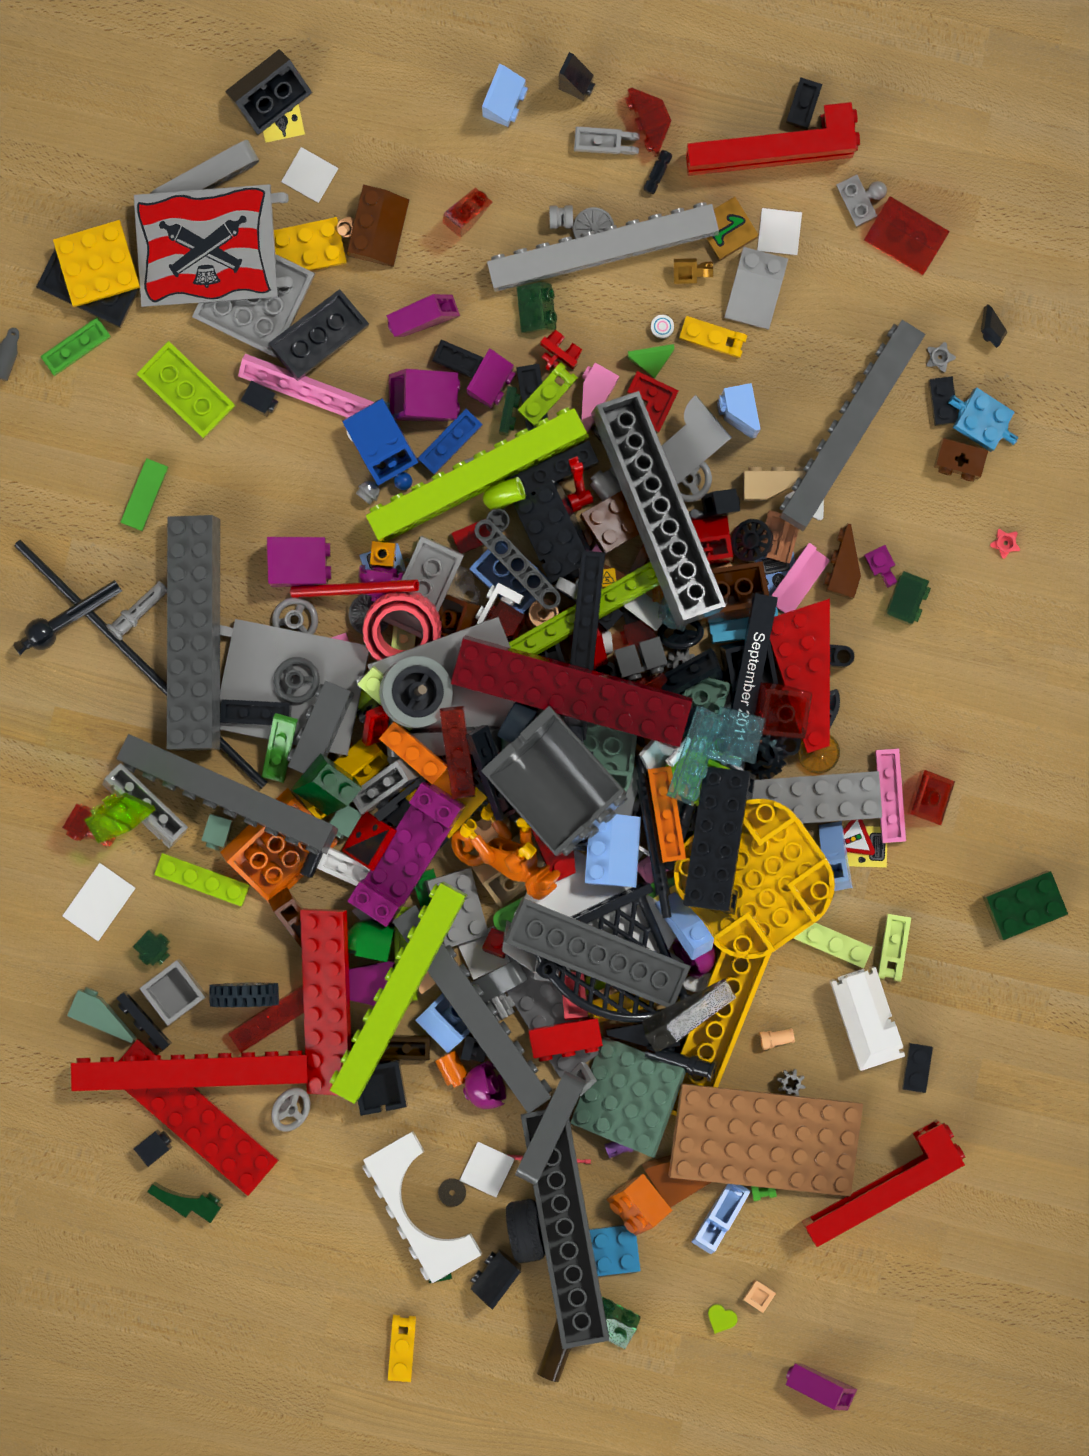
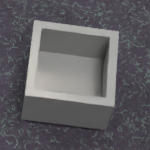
[139,959,208,1026]

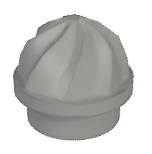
[356,481,380,505]

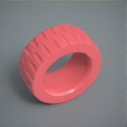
[362,591,442,661]

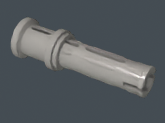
[106,581,167,641]

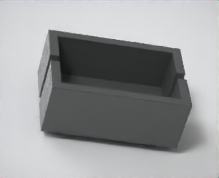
[613,637,668,682]

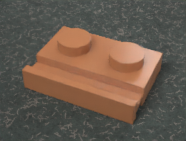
[759,510,799,564]

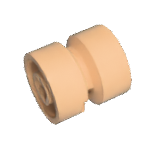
[525,599,559,630]

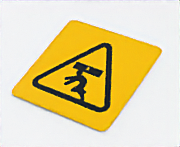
[602,568,616,587]

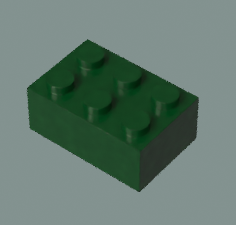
[982,871,1068,940]

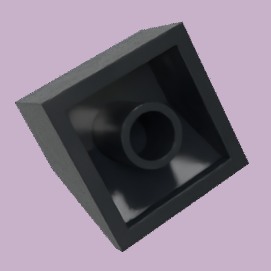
[470,1249,521,1310]

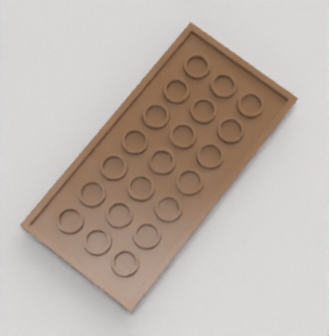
[668,1083,863,1196]

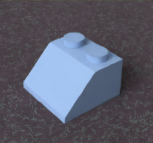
[482,64,528,127]
[415,993,470,1053]

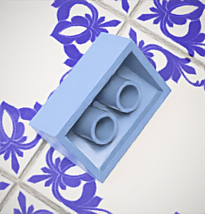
[717,383,760,439]
[585,814,641,888]

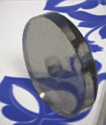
[438,1178,466,1207]

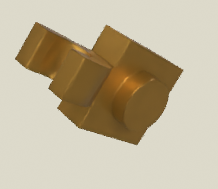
[674,258,713,284]

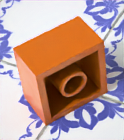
[606,1174,673,1236]

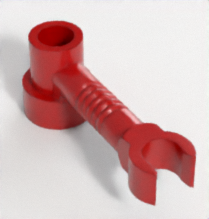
[566,456,593,512]

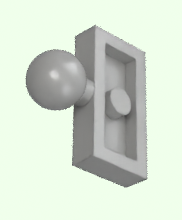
[836,175,887,227]

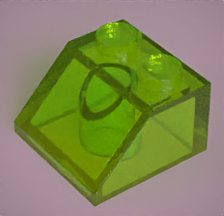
[84,792,156,844]

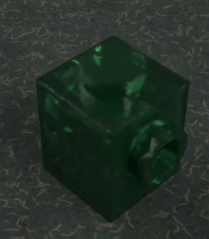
[133,929,171,966]

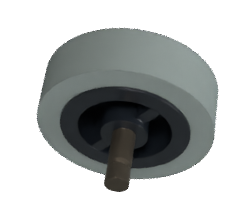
[379,656,453,728]

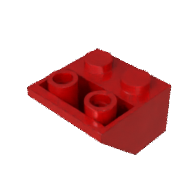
[692,516,734,565]

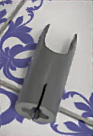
[0,328,19,381]

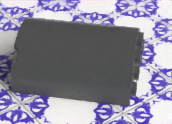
[481,706,628,856]

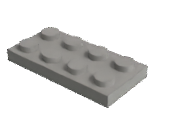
[383,536,464,639]

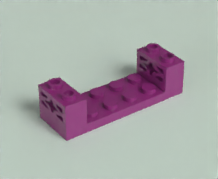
[347,780,467,927]

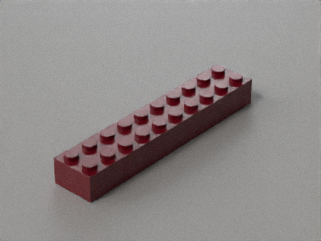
[451,635,693,747]

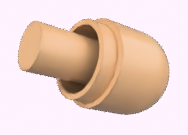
[337,217,355,237]

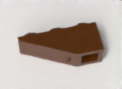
[823,523,861,600]

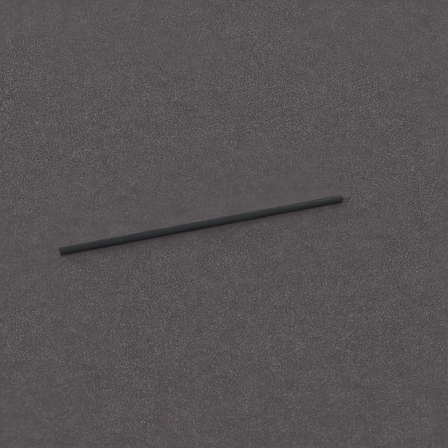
[14,540,268,789]

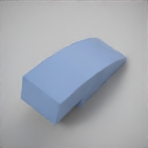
[691,1184,751,1254]

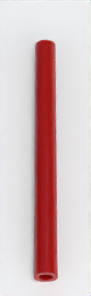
[290,579,419,598]

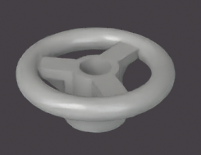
[681,462,712,502]
[272,598,318,634]
[271,1088,311,1132]

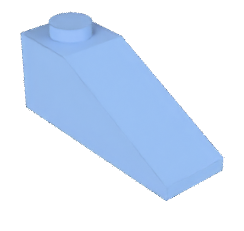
[655,892,714,960]

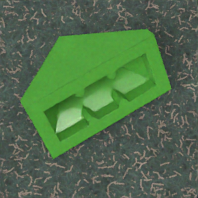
[628,344,675,378]

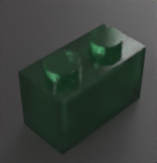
[884,571,931,625]

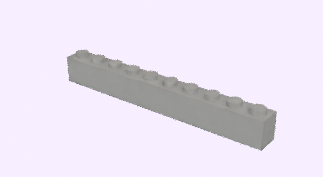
[487,202,719,292]

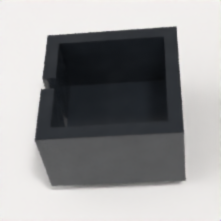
[358,1060,408,1116]

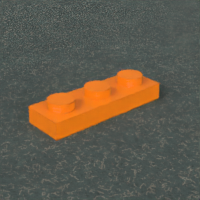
[379,722,448,785]

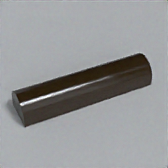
[351,1034,431,1060]
[537,1319,571,1382]

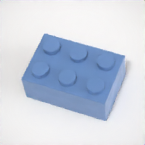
[469,542,552,618]

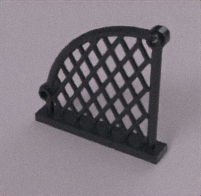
[535,882,697,1022]

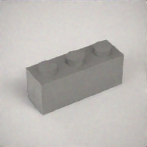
[353,759,422,814]

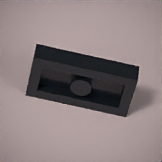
[786,77,822,130]
[929,376,958,426]
[902,1043,933,1093]

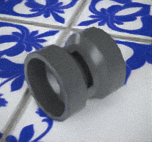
[485,509,509,533]

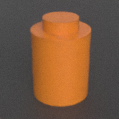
[435,1050,467,1088]

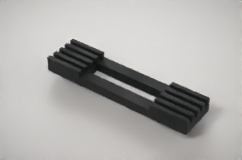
[374,755,454,821]

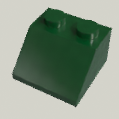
[291,753,362,815]

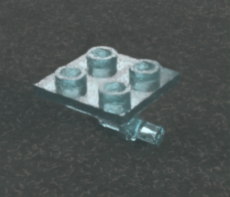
[708,706,765,767]

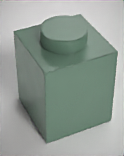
[330,805,363,839]
[201,814,234,850]

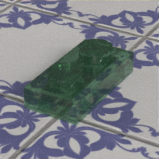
[499,386,521,436]

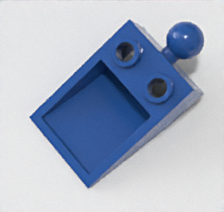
[342,398,418,491]

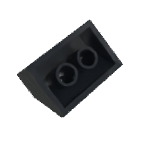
[225,49,312,135]

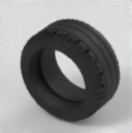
[506,1199,545,1263]

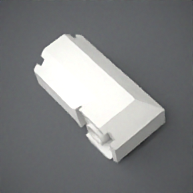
[830,966,905,1071]

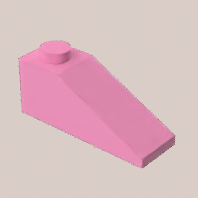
[581,363,619,433]

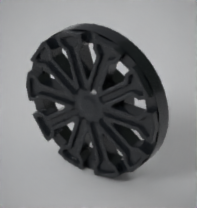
[731,519,773,563]

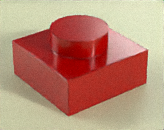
[482,928,506,959]

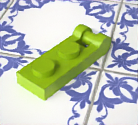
[518,363,578,427]

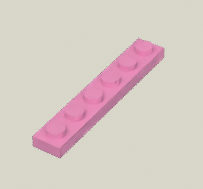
[238,354,374,418]

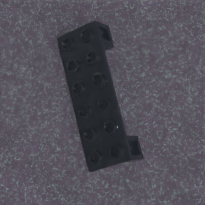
[683,766,756,915]

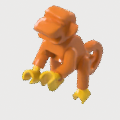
[451,803,560,900]

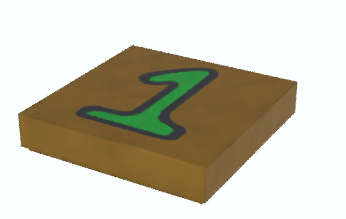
[706,196,759,261]

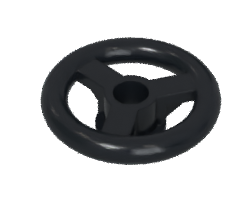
[657,618,704,650]

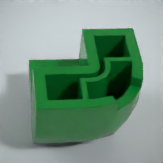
[348,919,395,962]

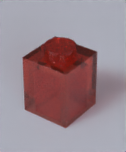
[620,620,656,647]

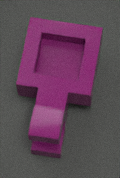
[864,545,897,588]

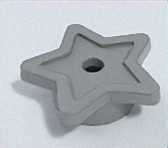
[927,342,956,372]

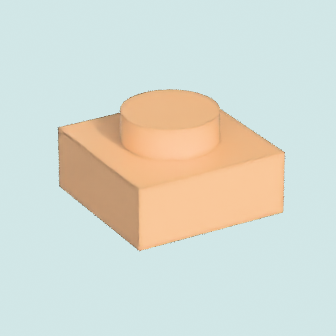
[743,1280,776,1313]

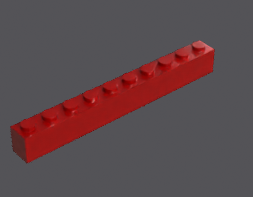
[71,1050,308,1091]

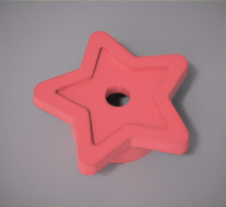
[990,529,1020,559]

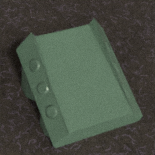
[680,677,731,734]

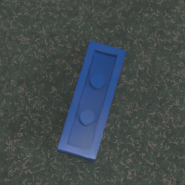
[418,409,483,475]

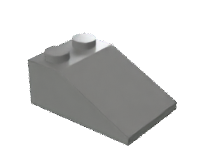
[724,247,788,330]

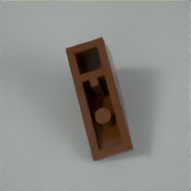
[268,887,303,948]

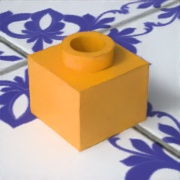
[370,541,397,567]

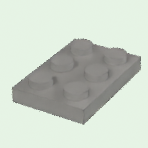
[425,868,489,947]

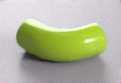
[483,477,526,510]

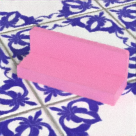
[771,543,830,613]

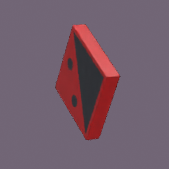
[342,812,397,871]

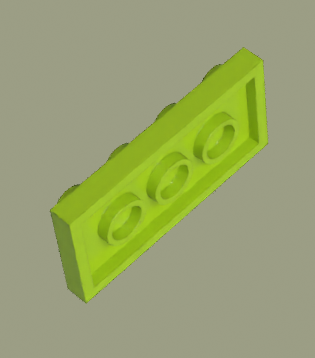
[137,341,236,439]

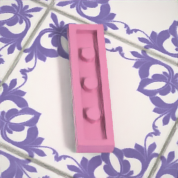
[875,749,906,843]

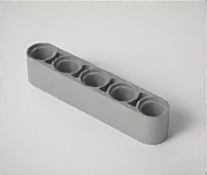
[150,140,260,194]

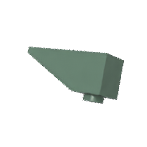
[67,987,136,1043]

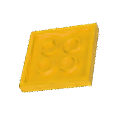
[53,220,141,307]

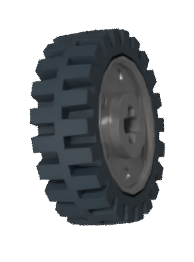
[209,982,279,1007]

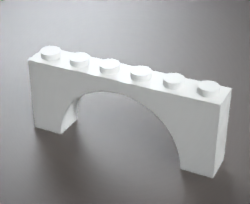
[362,1131,482,1283]

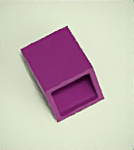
[388,369,460,421]
[267,537,332,587]

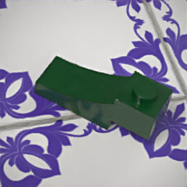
[147,1182,223,1223]

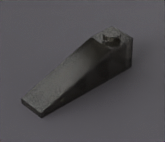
[642,978,736,1052]

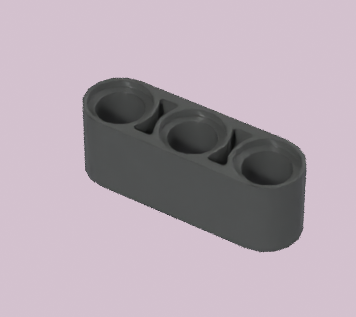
[471,960,528,1002]

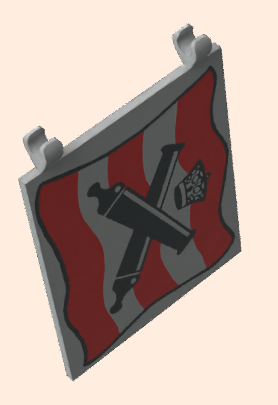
[134,184,294,307]

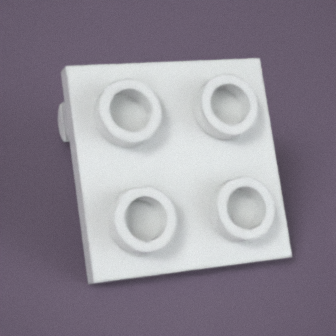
[639,737,694,771]

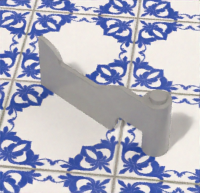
[590,395,732,501]

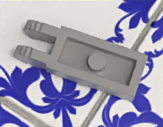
[574,127,640,155]

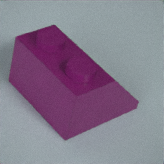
[467,348,516,409]

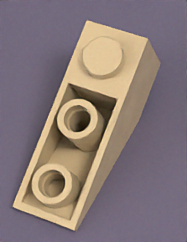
[743,467,807,501]

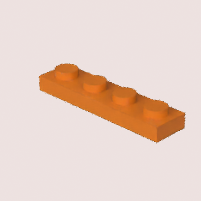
[648,766,686,863]

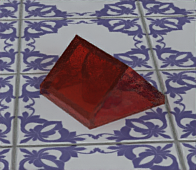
[906,770,955,825]

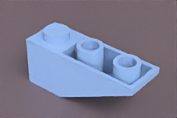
[819,821,853,891]

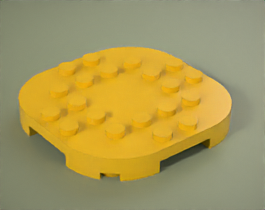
[674,799,835,959]

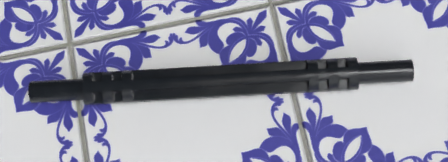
[635,755,672,918]

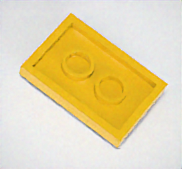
[274,217,347,271]

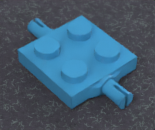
[948,388,1018,452]

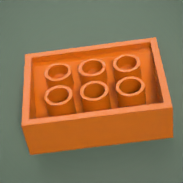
[220,788,339,902]

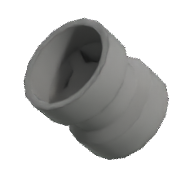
[549,205,573,229]

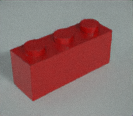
[529,1017,603,1062]

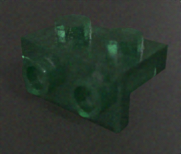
[516,282,557,333]
[602,1297,641,1349]

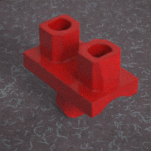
[540,330,582,371]

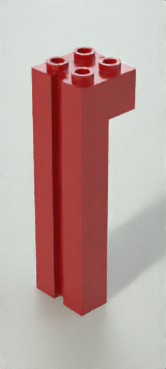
[685,102,860,176]
[802,1120,966,1247]

